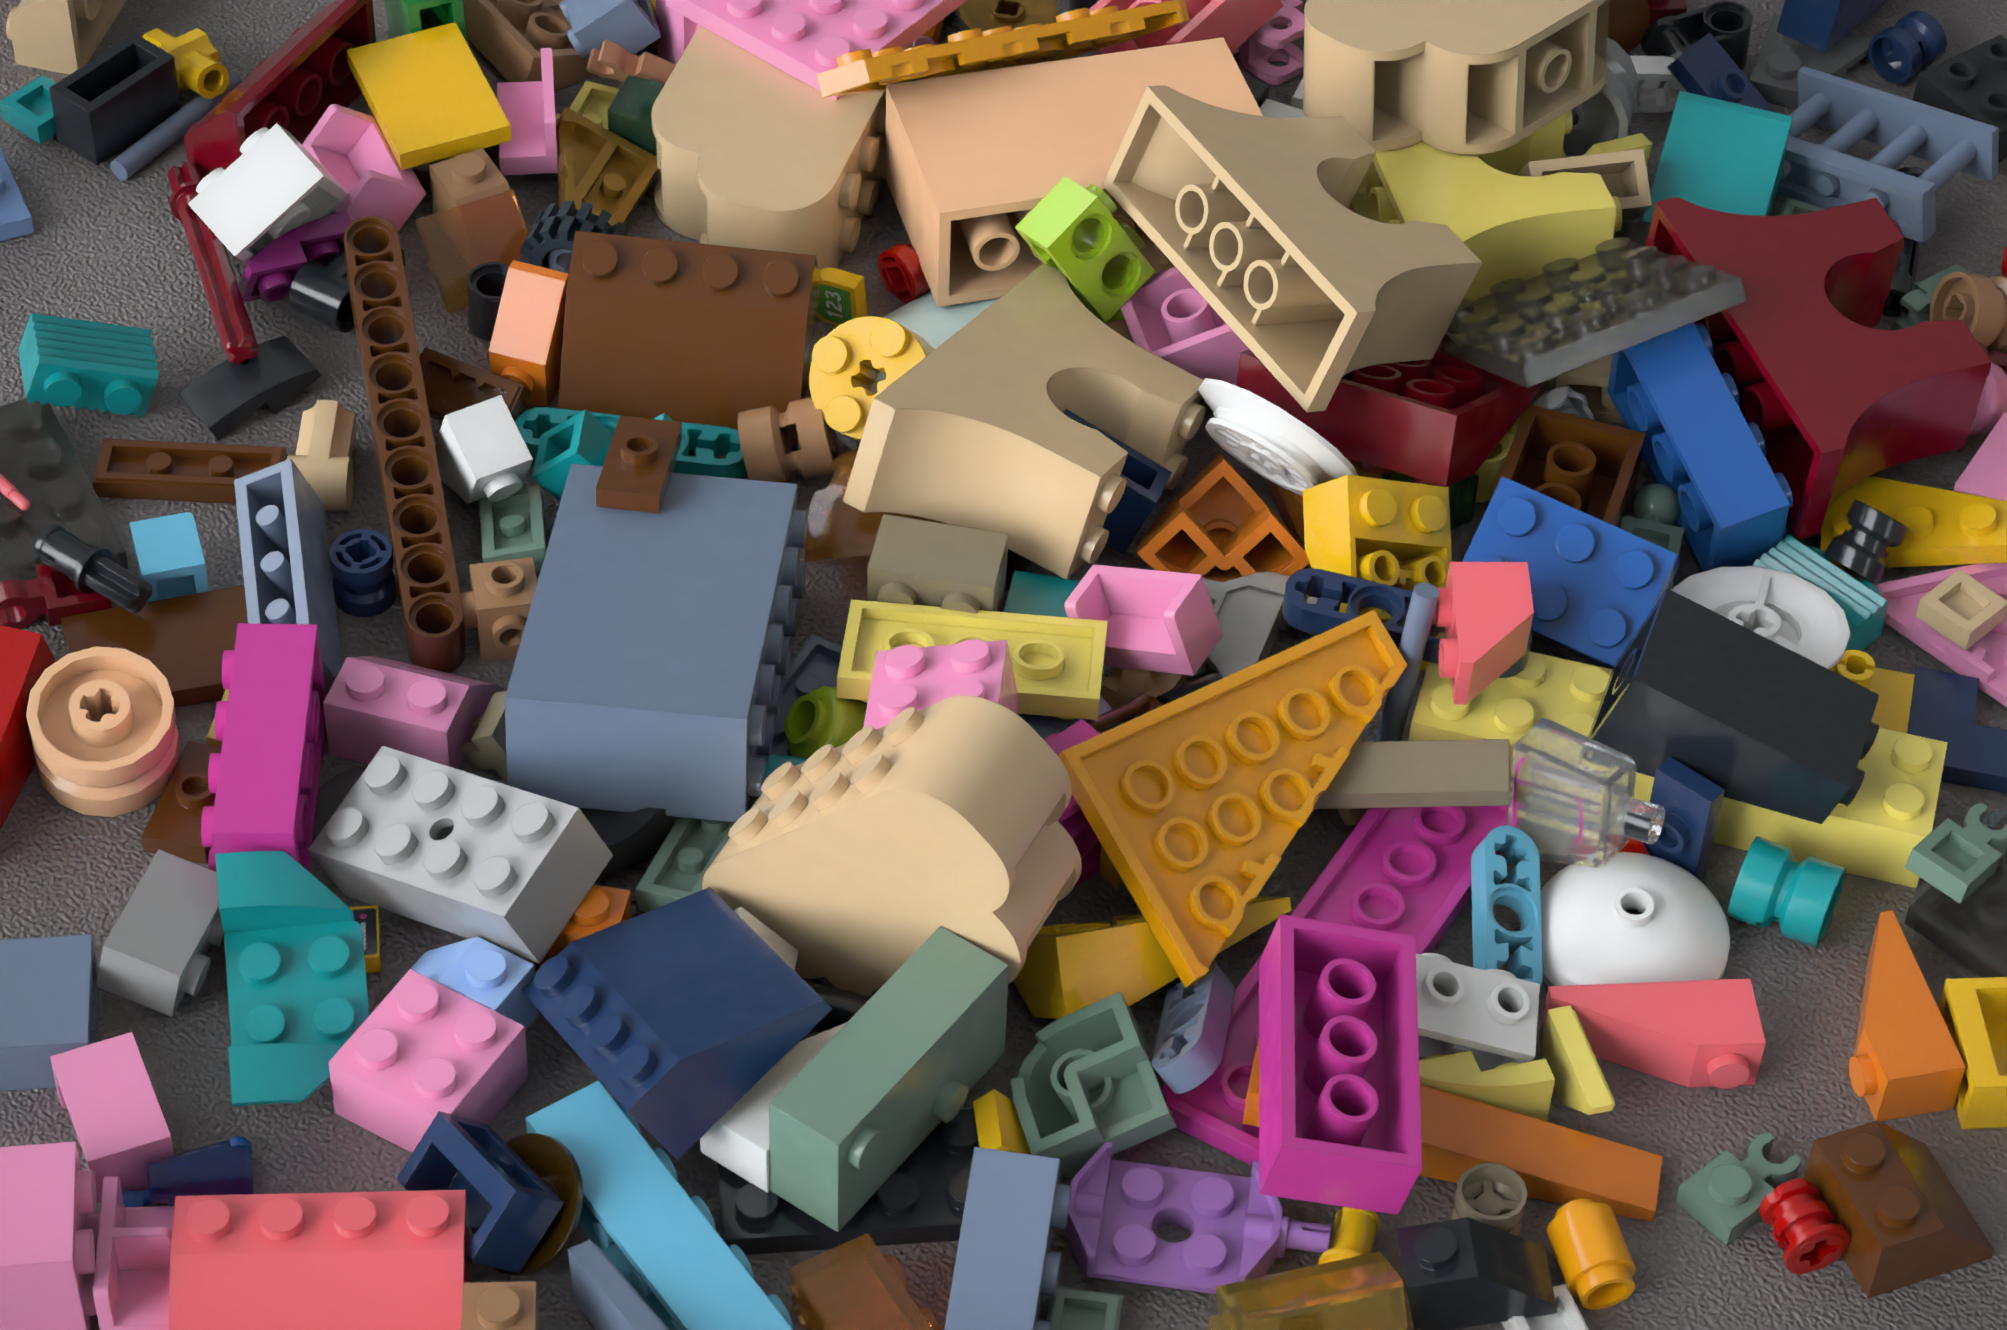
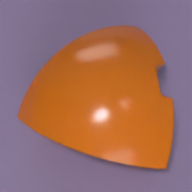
[1137,453,1309,582]

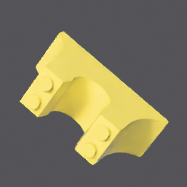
[1351,110,1622,349]

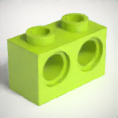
[1015,176,1156,323]

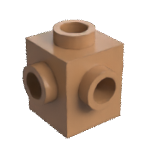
[460,557,537,663]

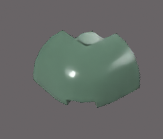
[1011,991,1177,1178]

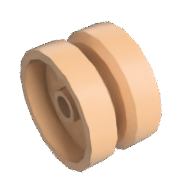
[26,646,181,817]

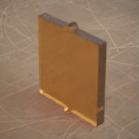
[415,189,530,313]

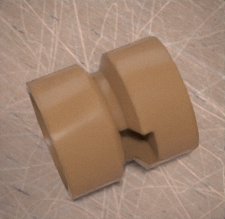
[1929,272,2007,352]
[737,397,841,483]

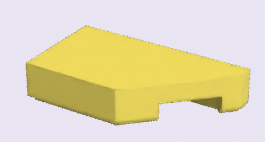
[1540,1005,1615,1115]

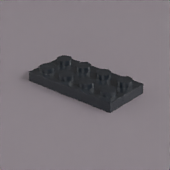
[717,1109,979,1255]

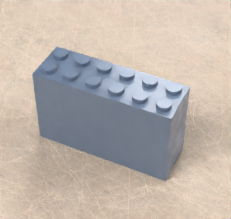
[505,464,808,822]

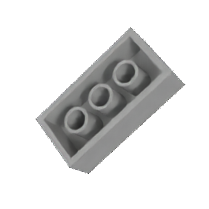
[308,745,613,963]

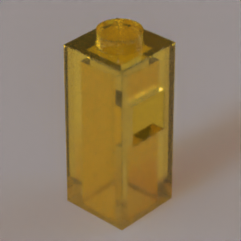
[1209,1251,1408,1330]

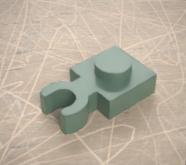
[1905,803,2007,904]
[1676,1132,1801,1246]

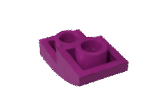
[239,211,351,302]

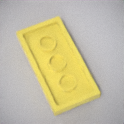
[836,599,1108,720]

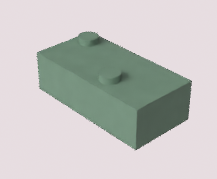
[769,926,1009,1232]

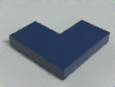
[1907,667,2007,793]

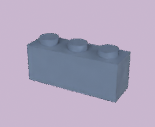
[944,1147,1072,1330]

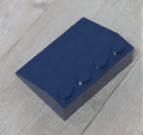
[521,887,832,1160]

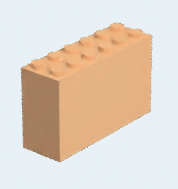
[885,37,1263,307]

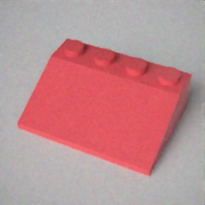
[168,1190,470,1330]

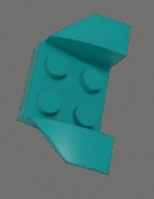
[215,851,370,1107]

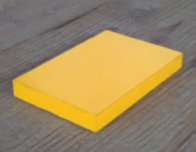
[347,22,512,170]

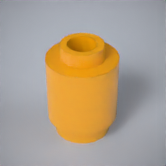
[1546,1198,1636,1310]

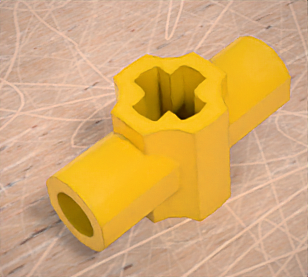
[142,28,230,99]

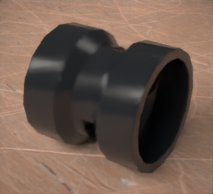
[1825,499,1910,583]

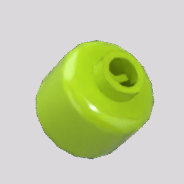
[784,686,867,758]

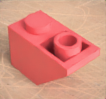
[1433,562,1534,705]

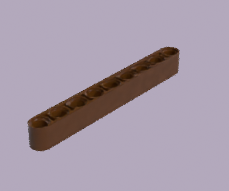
[344,216,466,673]

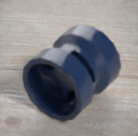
[1868,10,1947,84]
[329,529,397,617]

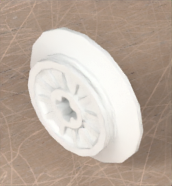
[1198,378,1358,496]
[1671,566,1851,669]

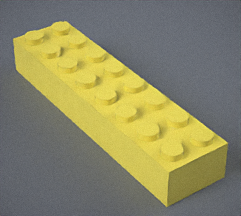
[1409,632,1948,888]

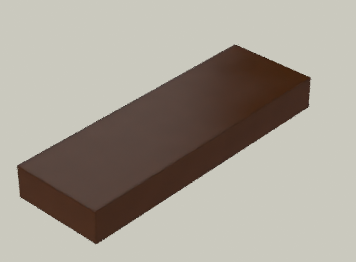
[92,439,288,504]

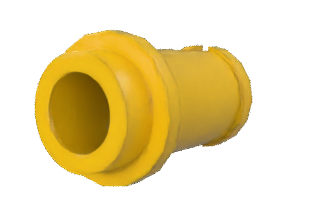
[1317,1207,1380,1297]

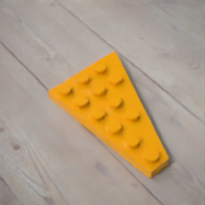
[816,0,1190,97]
[1058,610,1407,988]

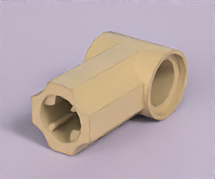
[287,400,357,512]

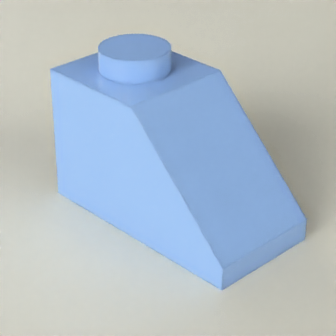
[388,936,538,1031]

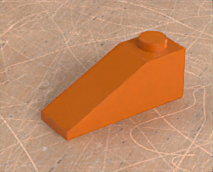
[1849,910,1966,1122]

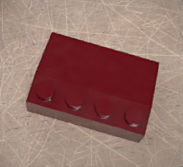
[1236,348,1542,488]

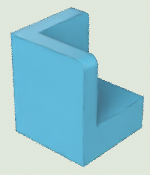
[130,512,209,602]

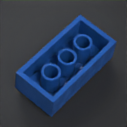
[1607,304,1793,572]

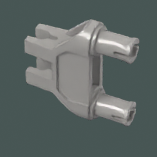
[1187,572,1318,680]

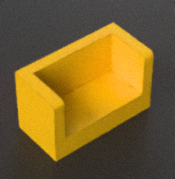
[1938,977,2007,1129]

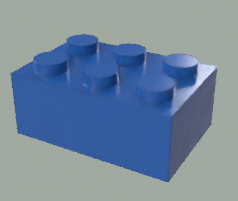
[1462,476,1680,669]

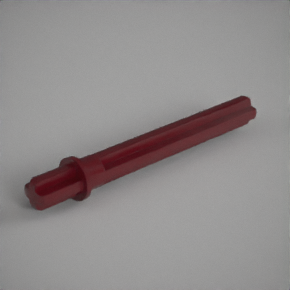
[168,161,259,365]

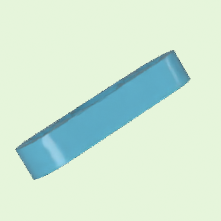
[1471,826,1543,986]

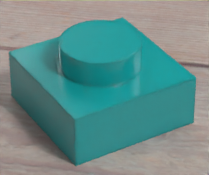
[0,75,56,144]

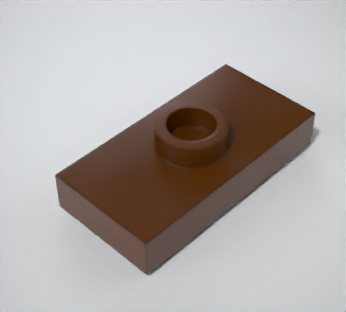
[420,347,532,422]
[596,416,682,513]
[142,741,222,864]

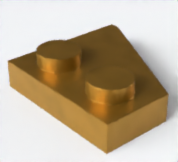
[556,107,658,226]

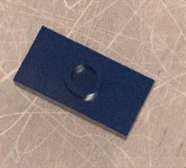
[1667,32,1775,112]
[1642,756,1725,881]

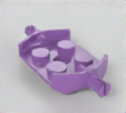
[1058,1142,1331,1298]

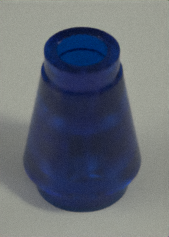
[147,1139,253,1205]

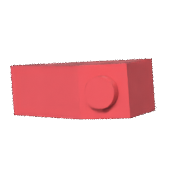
[1540,978,1766,1089]

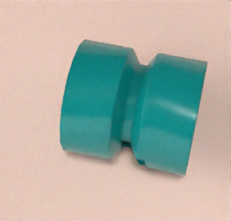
[1728,836,1847,948]

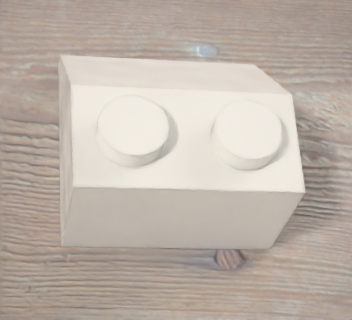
[188,123,349,264]

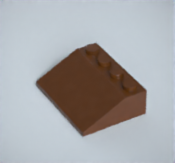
[558,231,821,451]

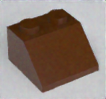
[1804,1121,1994,1298]

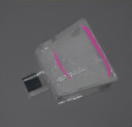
[1507,718,1665,868]

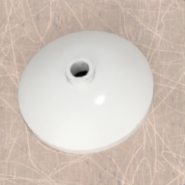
[1541,852,1730,987]

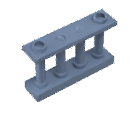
[1777,66,1999,243]

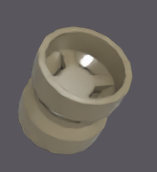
[1451,1163,1527,1236]

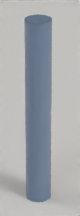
[110,72,242,181]
[1375,583,1439,742]

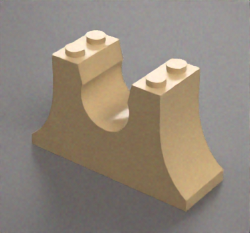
[1102,85,1482,412]
[843,263,1206,579]

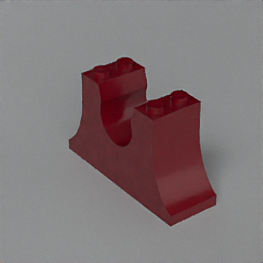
[1636,197,1992,539]

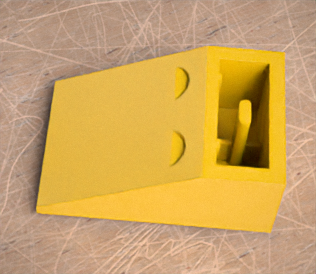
[1303,475,1452,671]

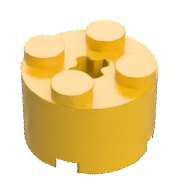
[809,316,935,442]

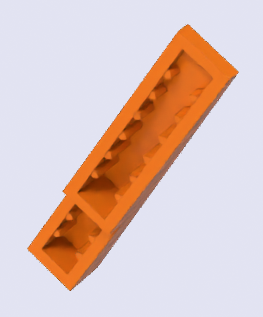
[1242,1038,1663,1222]

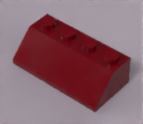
[184,0,376,178]

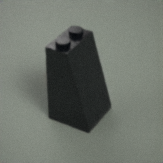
[1582,588,1879,824]

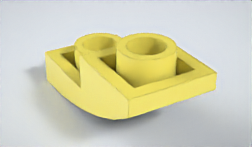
[1419,1050,1555,1121]

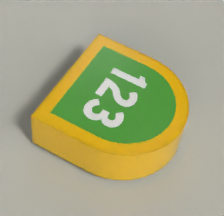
[816,268,868,326]

